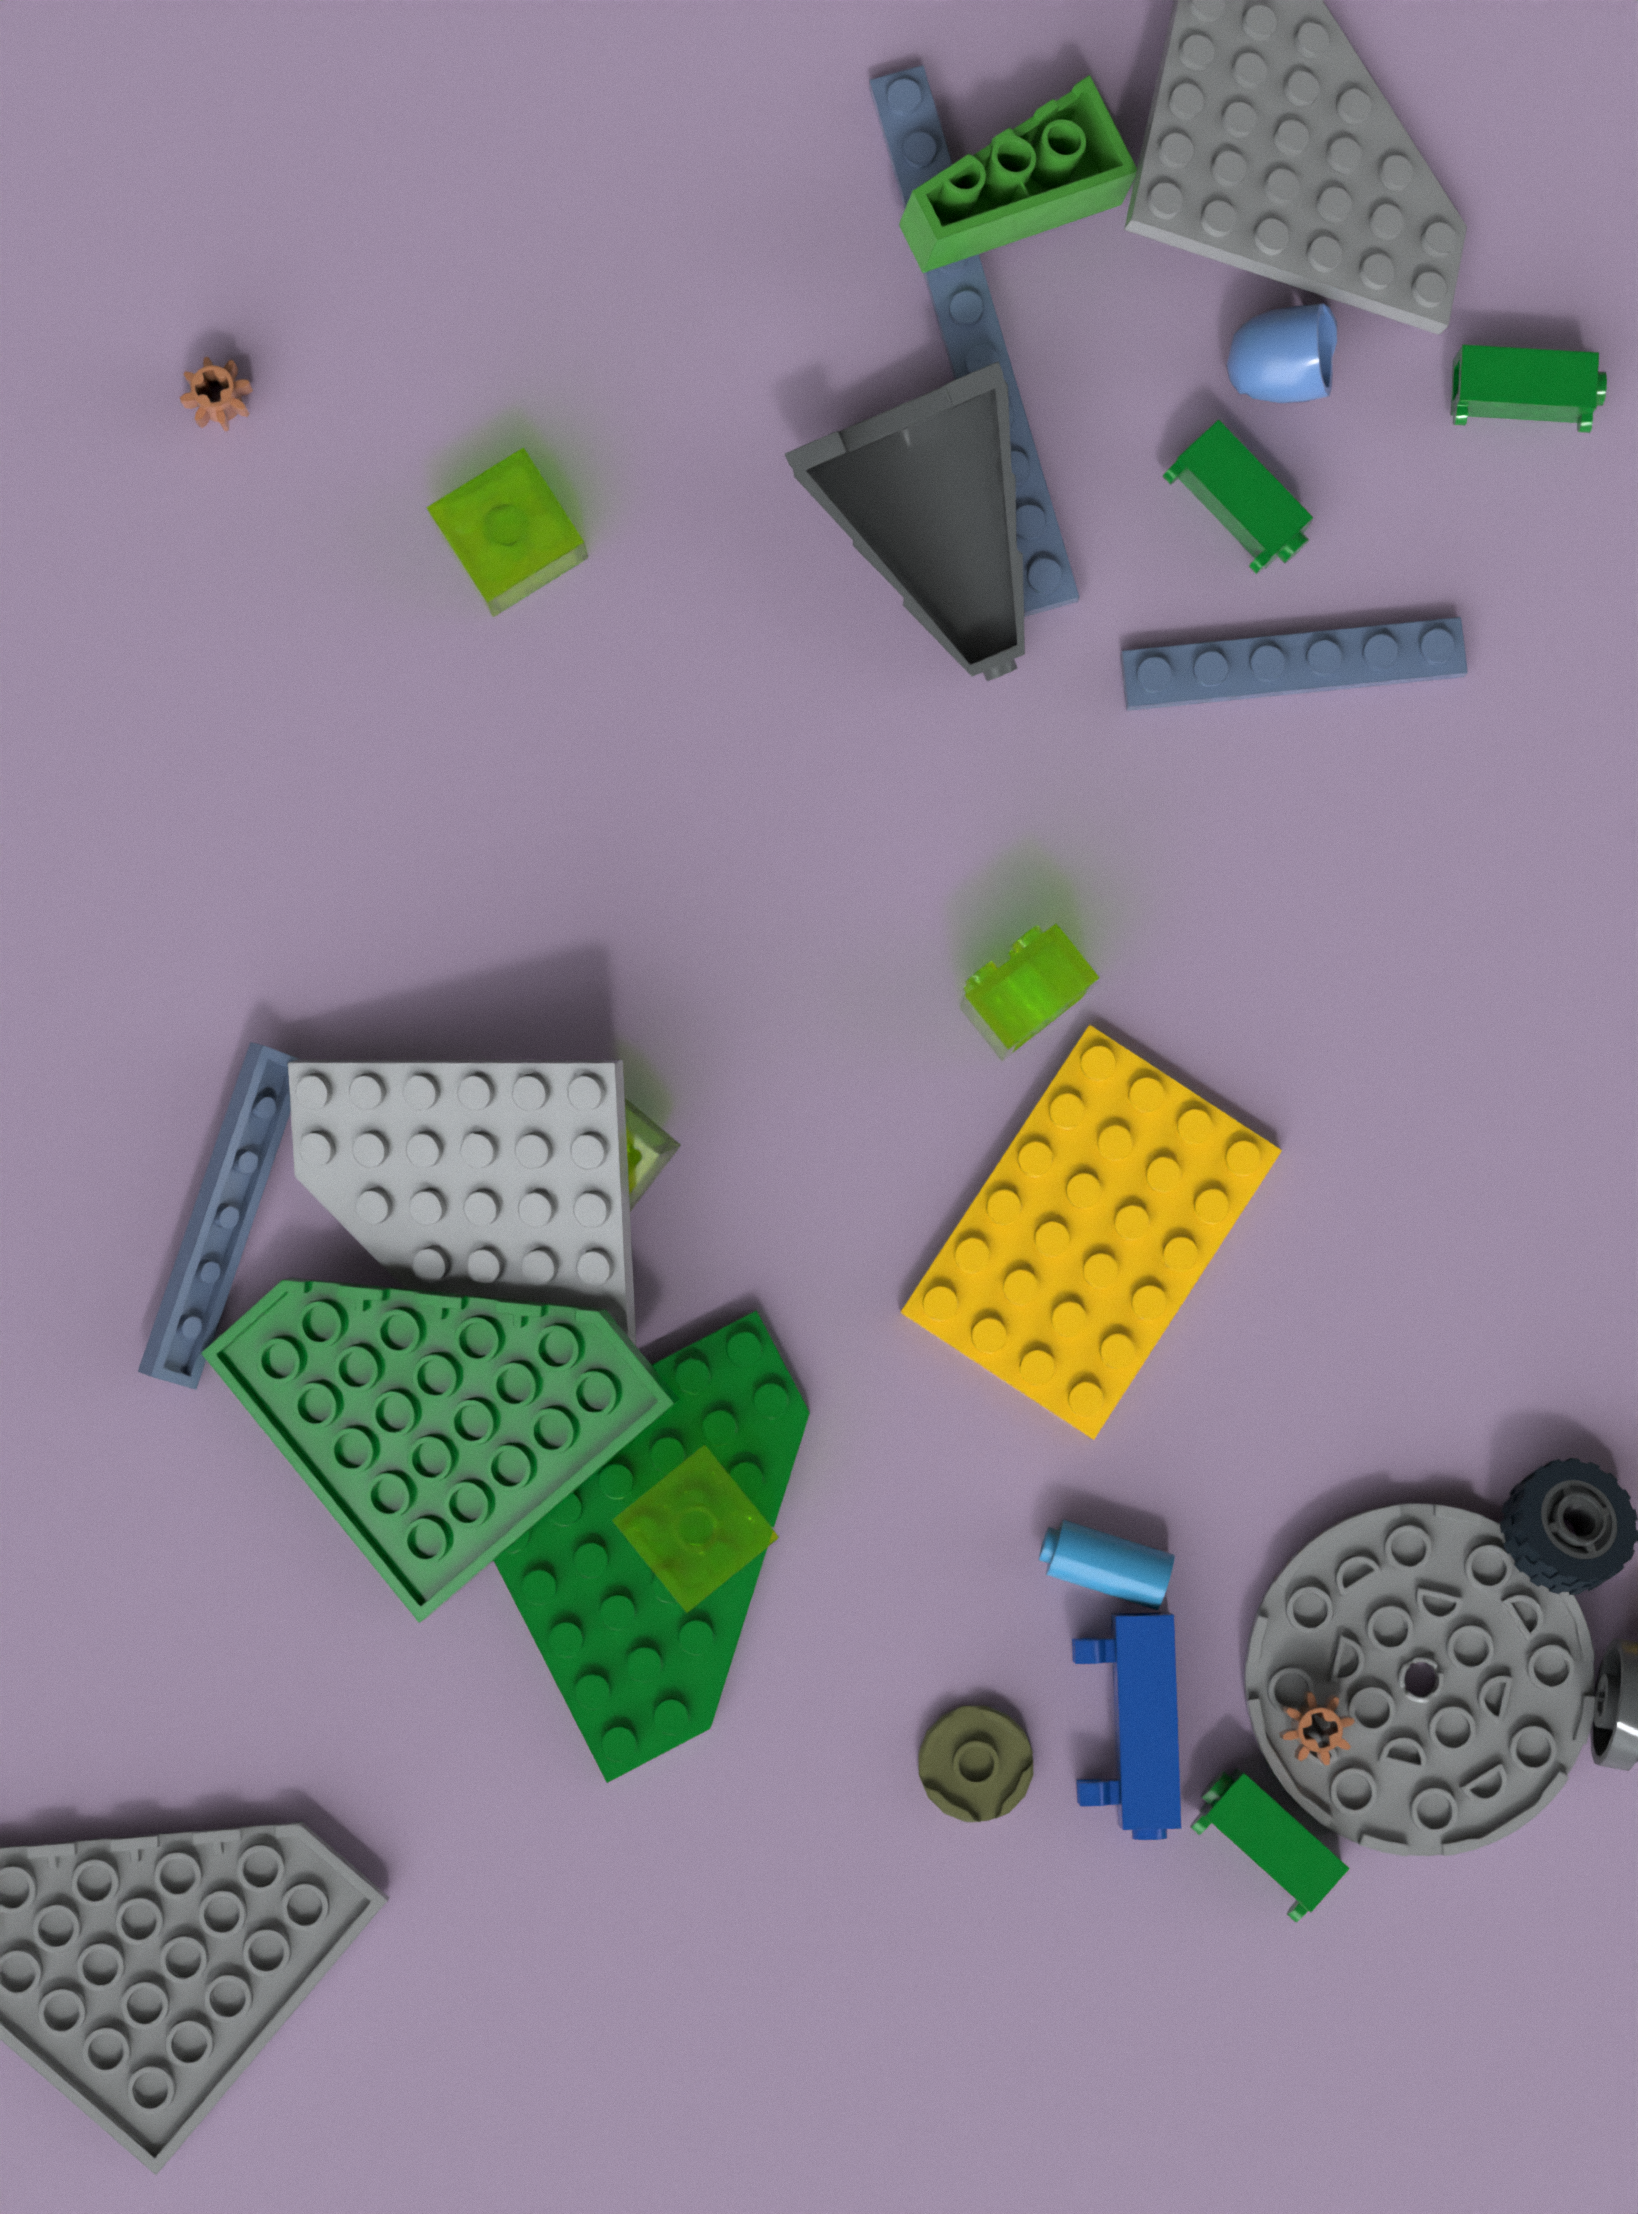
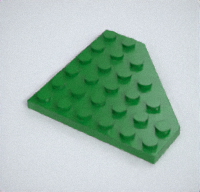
[201,1277,680,1623]
[494,1310,810,1783]

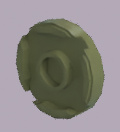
[918,1705,1034,1822]

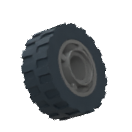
[1500,1458,1638,1595]

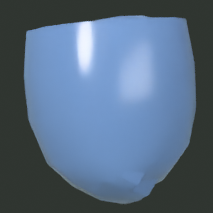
[1226,304,1337,404]

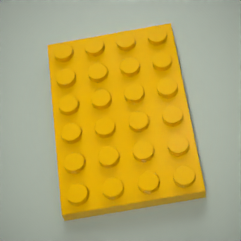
[900,1024,1282,1440]

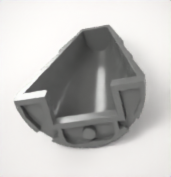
[785,361,1025,681]

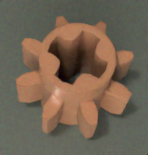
[180,356,253,431]
[1279,1691,1355,1766]

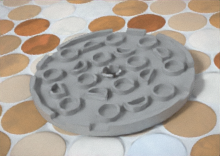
[1244,1503,1596,1856]

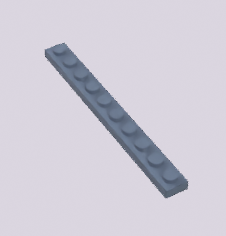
[869,65,1080,617]

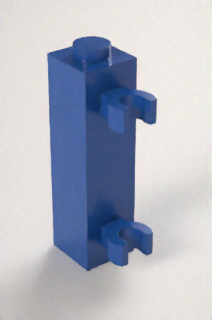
[1072,1612,1182,1840]

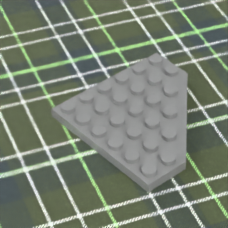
[1124,0,1467,335]
[288,1059,636,1346]
[0,1821,390,2175]

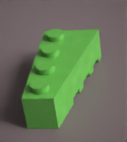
[899,75,1137,273]

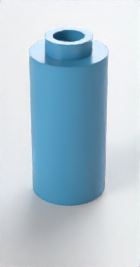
[1038,1519,1175,1610]

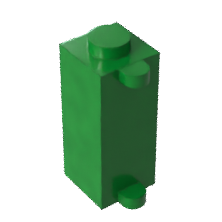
[1450,344,1607,433]
[1162,419,1313,575]
[1190,1768,1350,1923]

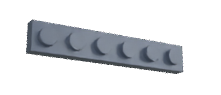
[1120,617,1468,711]
[138,1042,299,1390]

